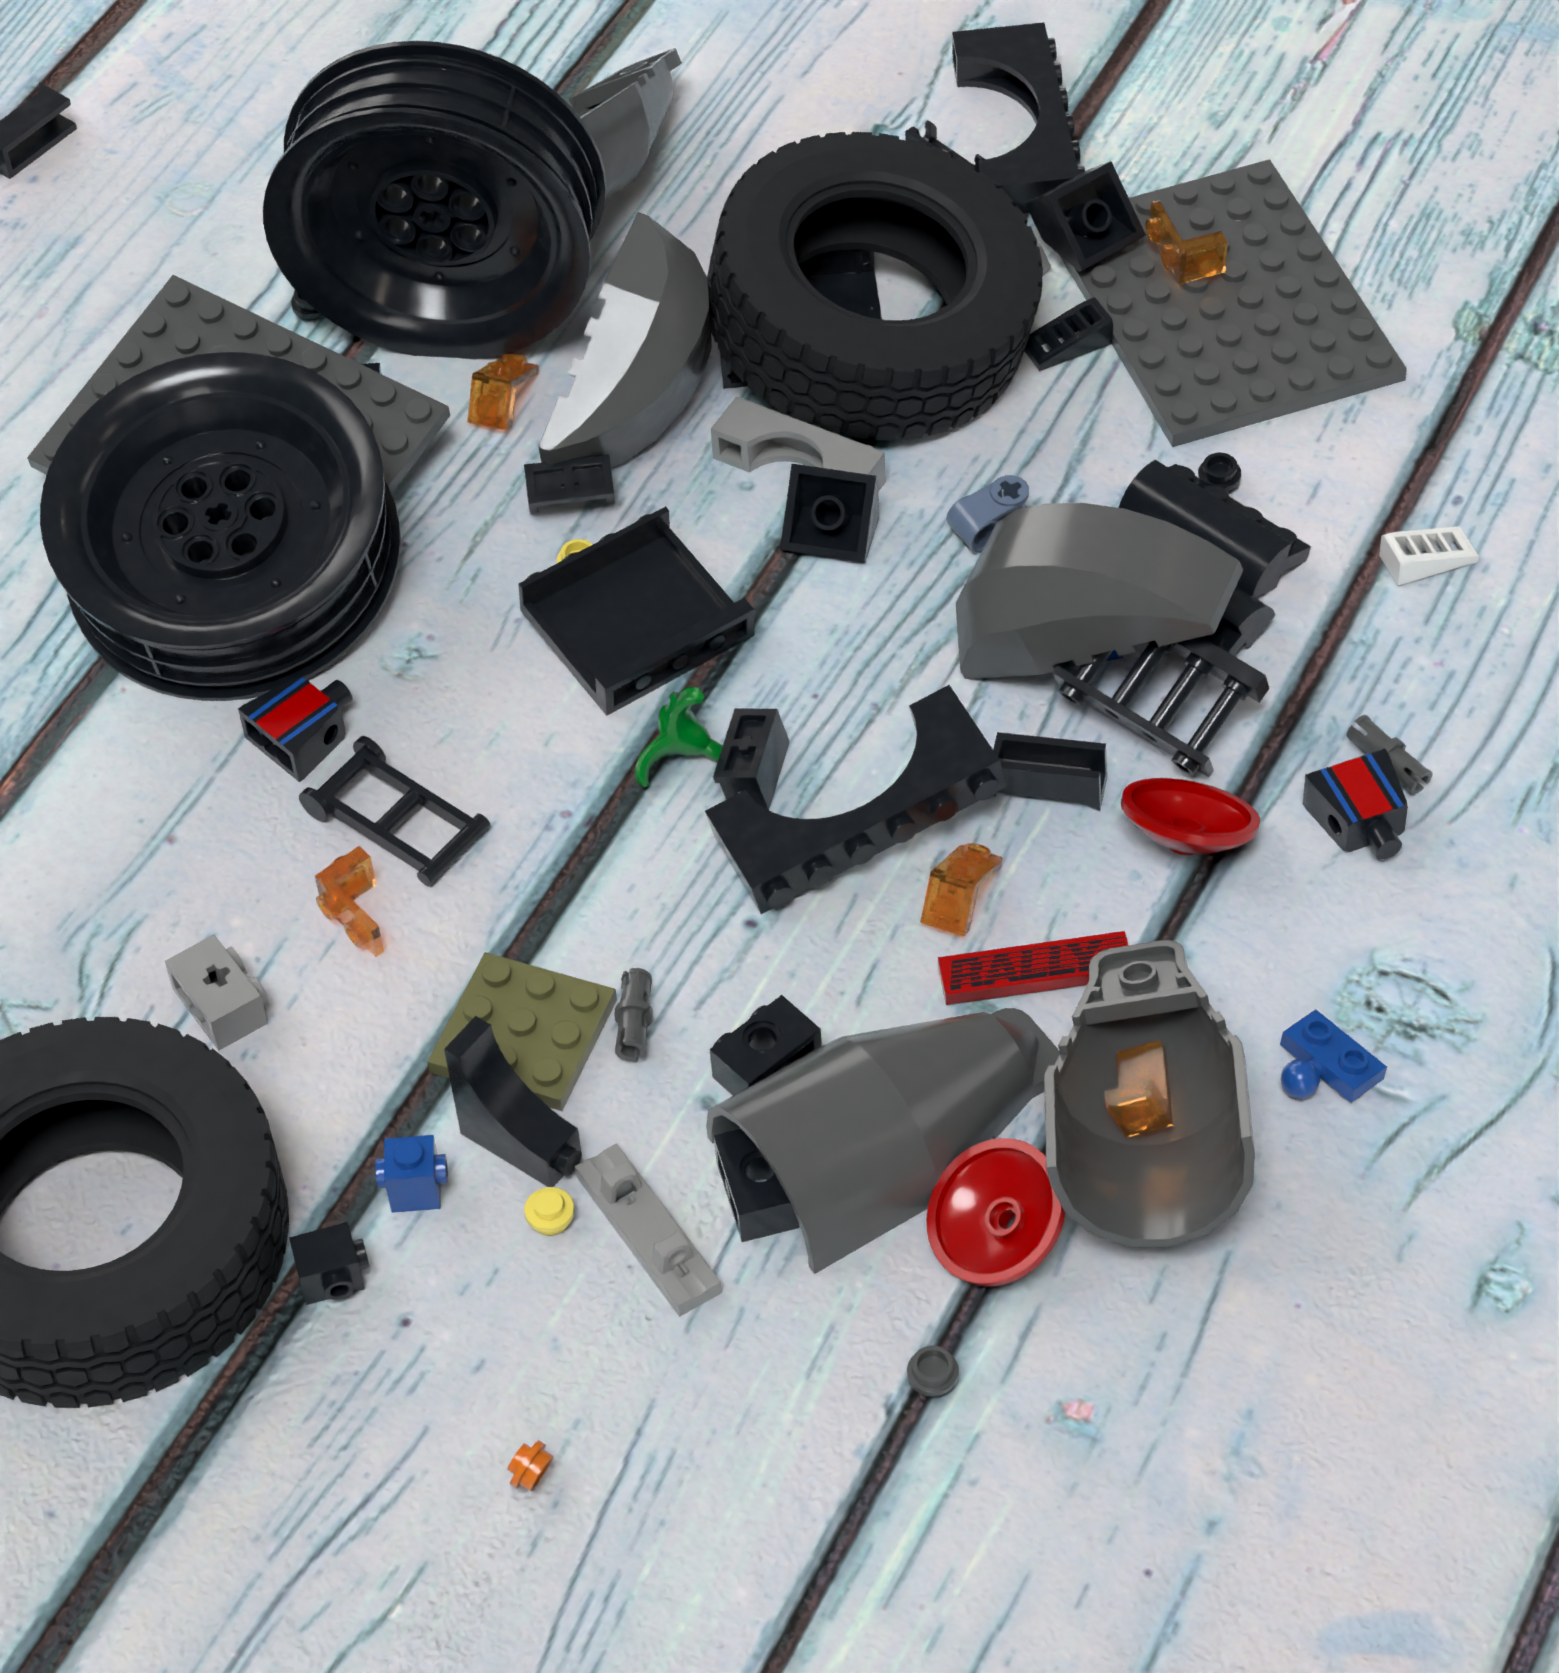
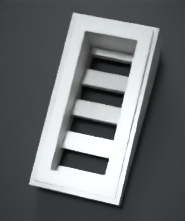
[1379,526,1479,586]

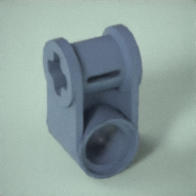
[946,475,1029,552]

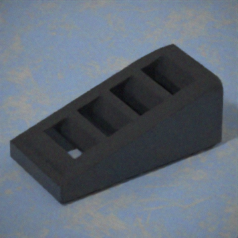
[1024,297,1113,371]

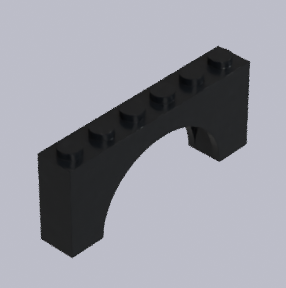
[952,22,1085,214]
[705,685,1007,914]

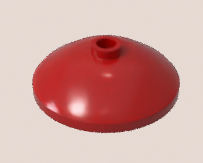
[1121,778,1260,855]
[926,1138,1066,1286]

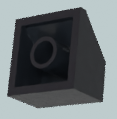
[1025,161,1146,271]

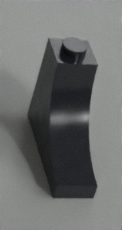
[444,1016,582,1187]

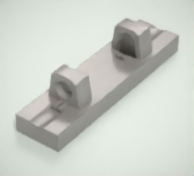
[575,1143,722,1317]

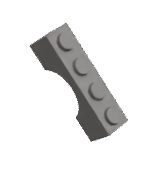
[711,396,886,492]

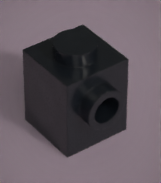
[289,1222,370,1305]

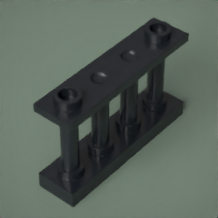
[1053,637,1269,777]

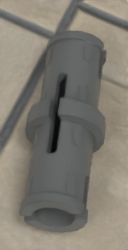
[1346,715,1433,795]
[614,968,653,1061]

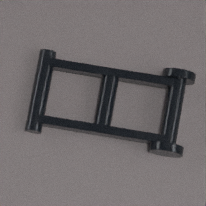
[299,736,490,886]

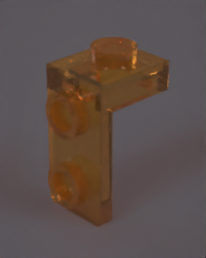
[1145,200,1227,284]
[467,354,539,430]
[920,843,1003,937]
[315,846,384,957]
[1104,1041,1173,1138]

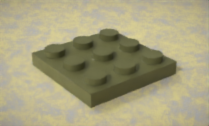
[428,952,617,1111]

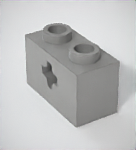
[165,934,268,1051]

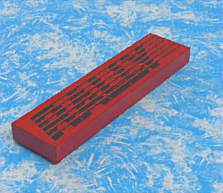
[938,931,1128,1005]

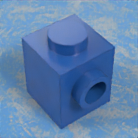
[375,1135,448,1213]

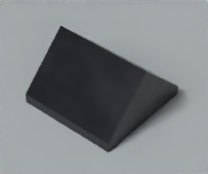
[780,464,879,562]

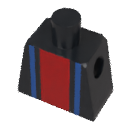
[238,677,353,782]
[1302,748,1408,859]

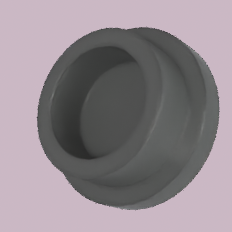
[907,1345,959,1396]

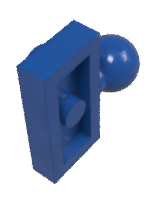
[1280,1009,1387,1103]

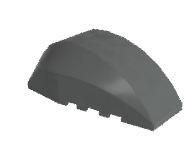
[538,212,712,469]
[955,503,1244,679]

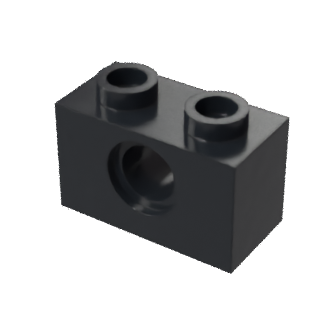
[709,995,822,1095]
[714,1129,799,1242]

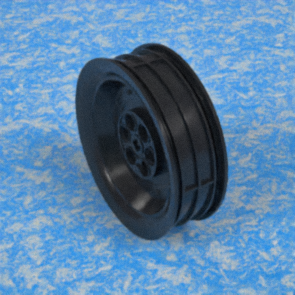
[263,41,606,359]
[40,352,401,701]

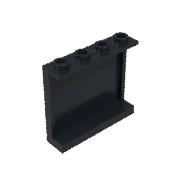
[518,506,754,716]

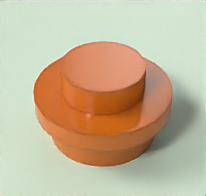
[507,1440,554,1491]

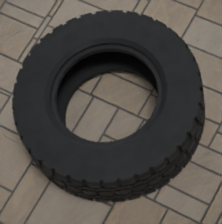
[707,132,1043,440]
[0,1017,289,1408]

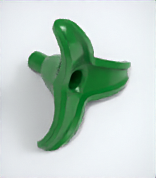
[635,687,723,788]

